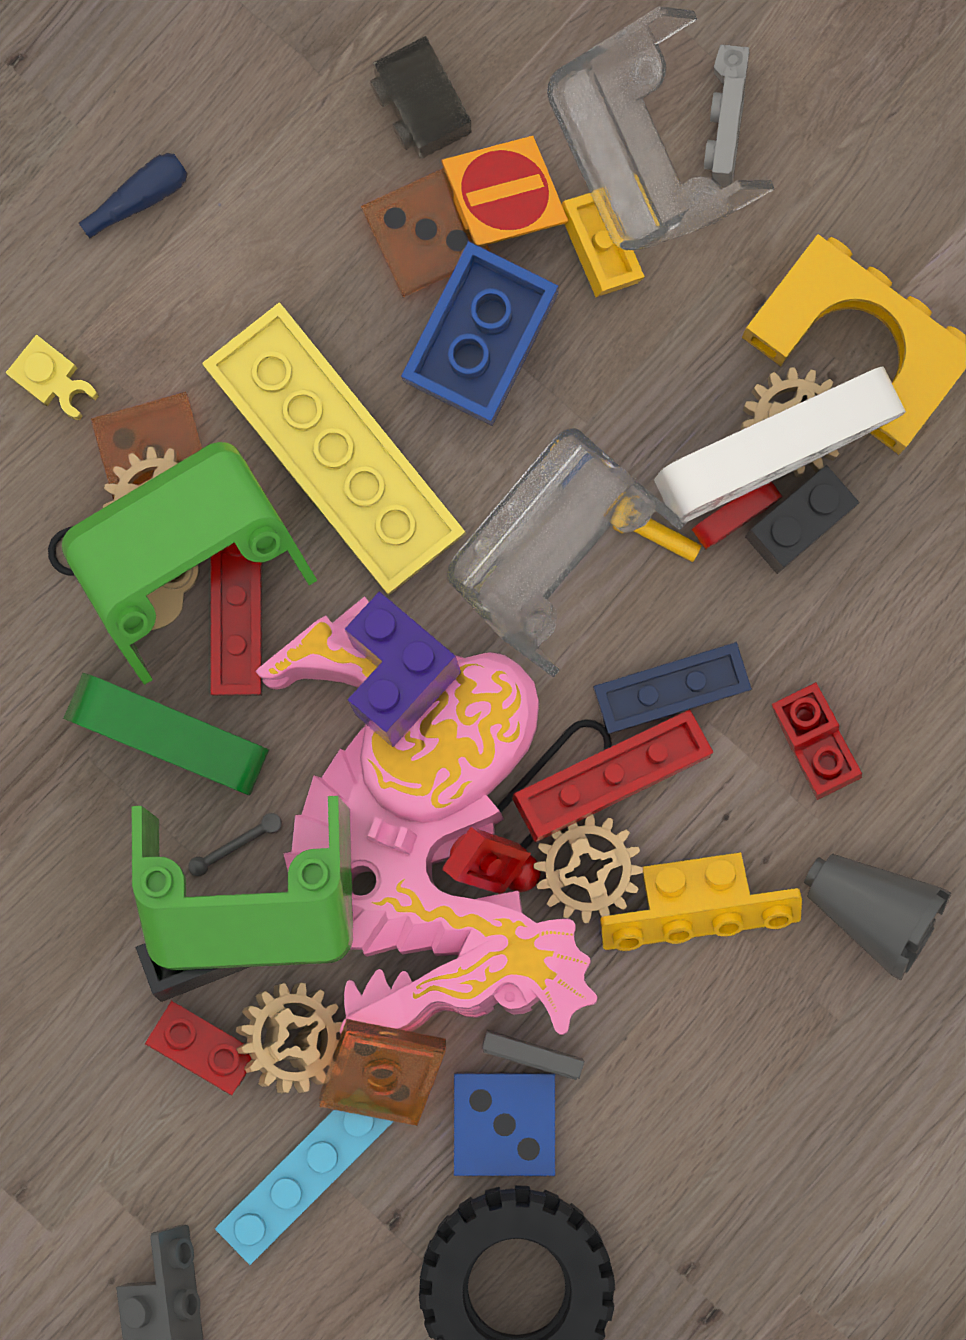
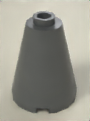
[804,854,951,981]

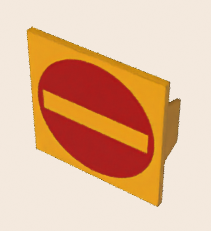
[441,136,568,247]

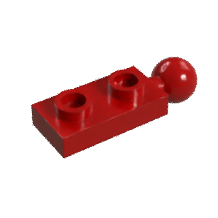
[442,827,541,894]

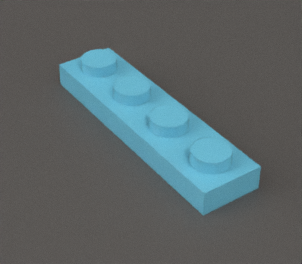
[215,1084,395,1265]

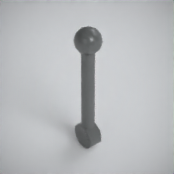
[188,813,282,876]

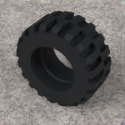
[419,1185,615,1340]

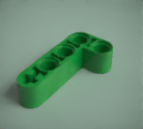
[63,673,269,796]

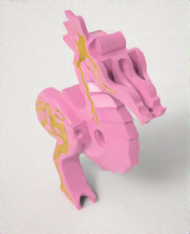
[255,596,598,1045]

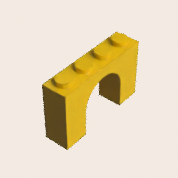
[742,234,966,455]

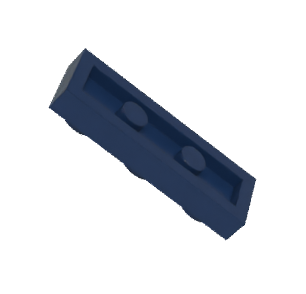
[593,642,752,735]

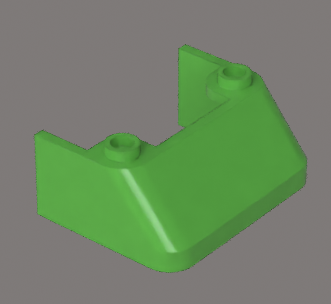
[62,442,317,685]
[132,796,353,970]

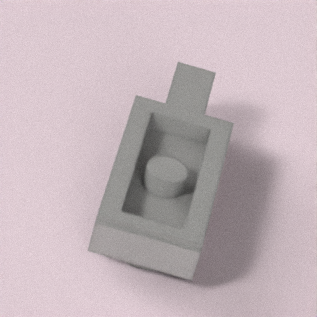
[704,45,750,188]

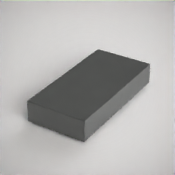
[482,1030,585,1080]

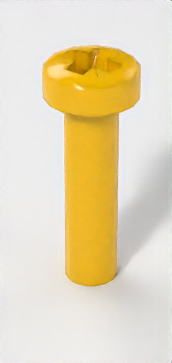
[613,499,702,562]

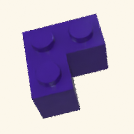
[345,591,461,747]

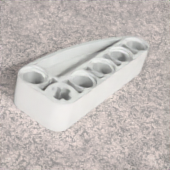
[654,366,906,526]

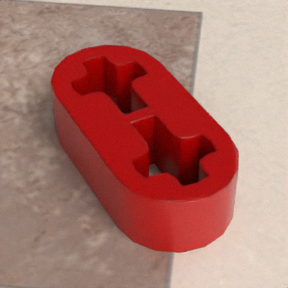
[691,482,783,550]

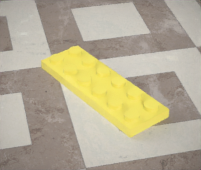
[202,302,466,596]

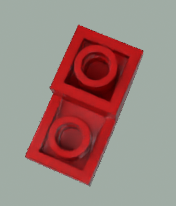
[771,682,862,800]

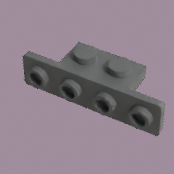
[116,1225,203,1340]

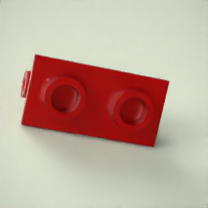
[145,1000,252,1096]

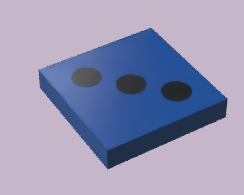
[454,1073,555,1176]

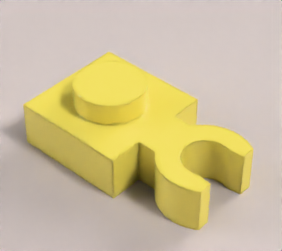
[6,335,99,420]

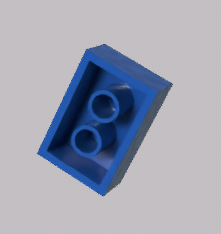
[401,241,558,426]

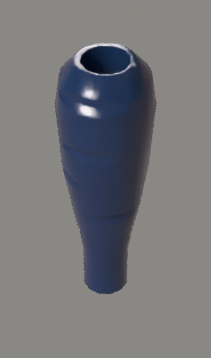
[79,153,188,239]

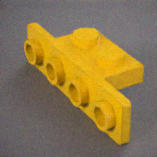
[600,852,802,951]

